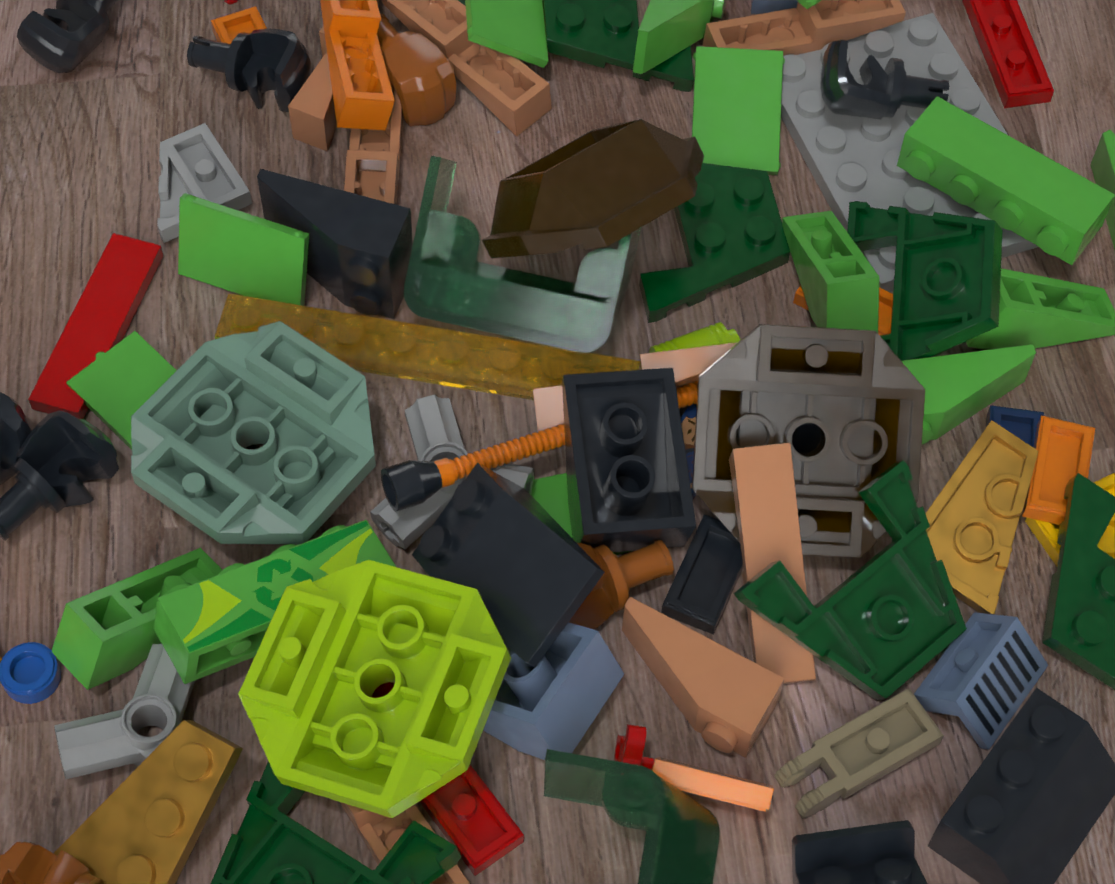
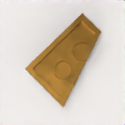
[926,420,1039,614]
[53,720,243,884]

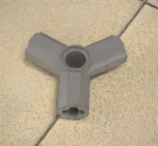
[370,394,534,549]
[54,644,231,781]

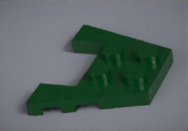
[542,0,694,92]
[639,163,790,323]
[847,201,1003,361]
[733,460,967,700]
[1042,473,1115,690]
[211,761,461,884]

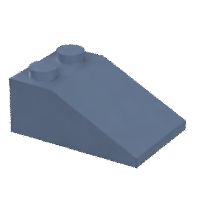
[483,622,624,766]

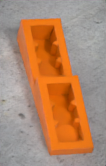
[320,0,395,131]

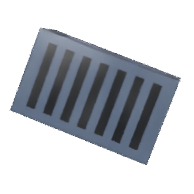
[914,612,1048,750]

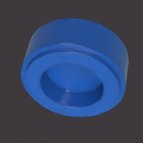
[0,642,61,704]

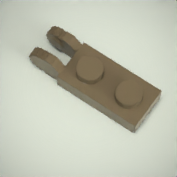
[774,689,944,819]

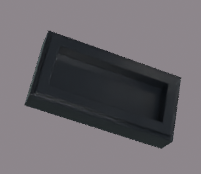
[661,514,744,635]

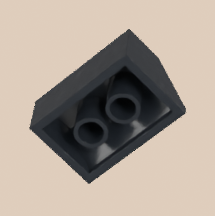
[928,687,1115,884]

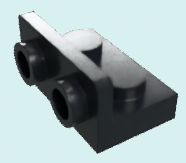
[792,820,928,884]

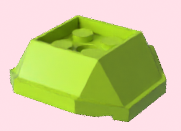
[238,560,511,818]

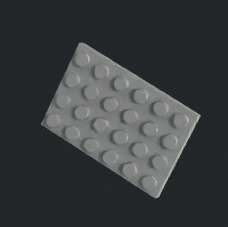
[781,13,1039,292]

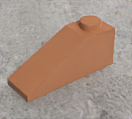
[622,597,785,758]

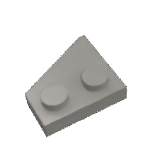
[157,123,252,243]

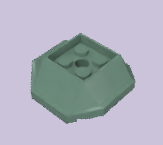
[131,321,376,545]

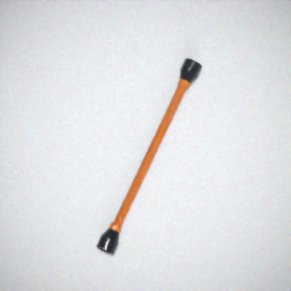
[381,381,698,512]

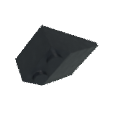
[257,169,415,319]
[562,368,696,552]
[412,463,605,667]

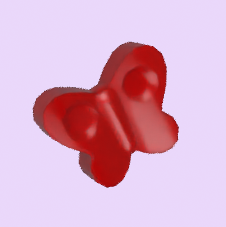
[612,724,654,792]

